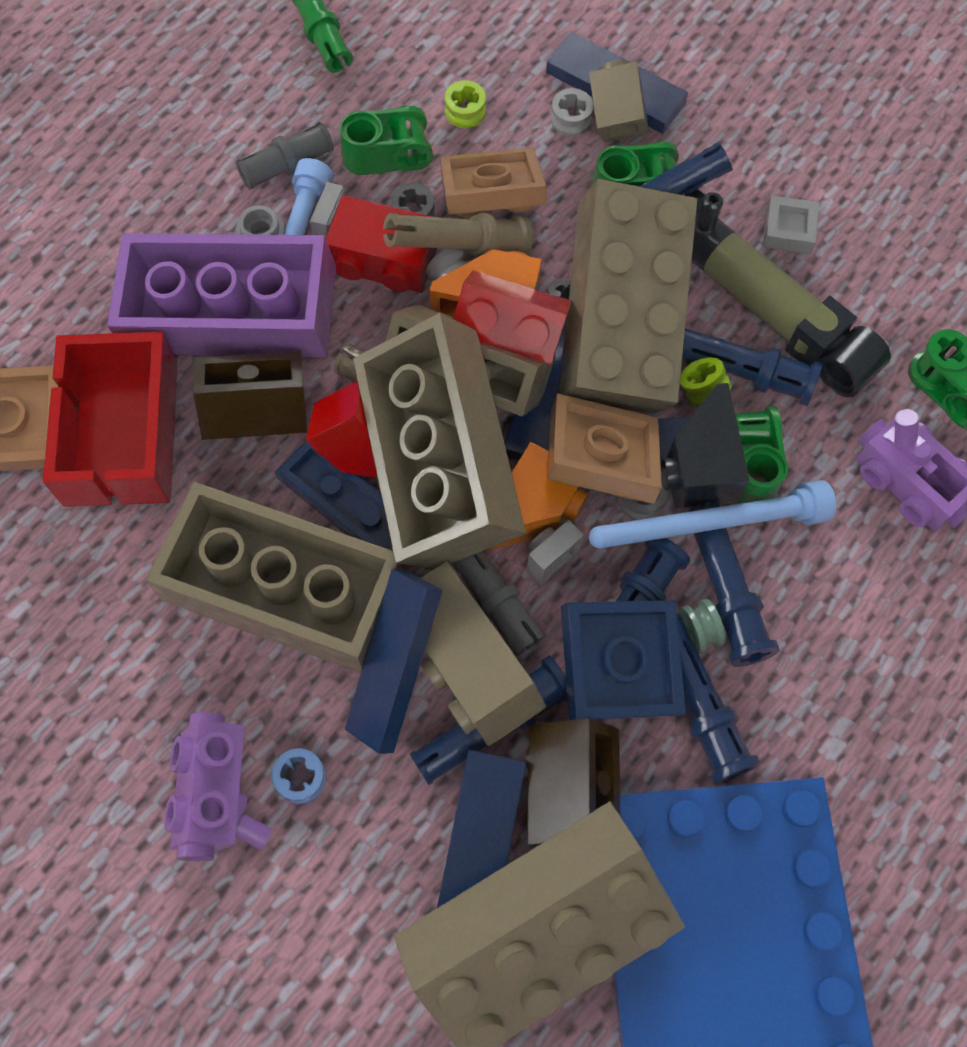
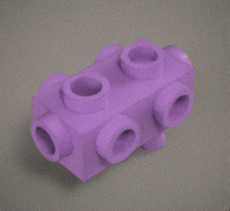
[855,409,967,532]
[164,712,272,862]

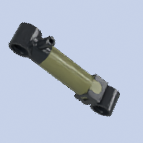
[686,189,891,398]

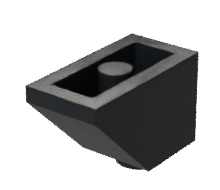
[660,383,750,508]

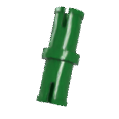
[292,0,353,73]

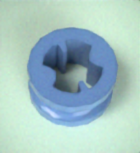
[272,748,326,804]

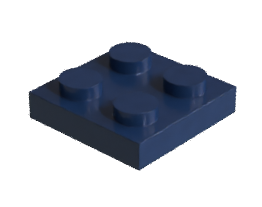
[561,600,686,720]

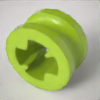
[444,80,486,128]
[680,357,732,407]

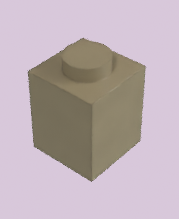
[589,60,649,142]

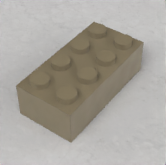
[559,179,697,413]
[353,313,526,570]
[145,482,404,673]
[393,801,686,1047]

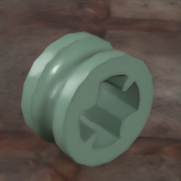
[678,598,726,654]

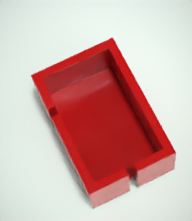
[43,332,177,507]

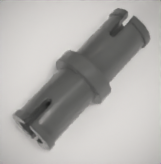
[235,122,334,190]
[454,550,545,656]

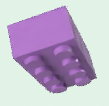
[107,233,336,357]

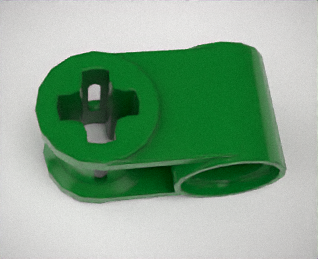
[340,106,434,175]
[591,142,679,186]
[908,329,967,429]
[735,406,788,504]

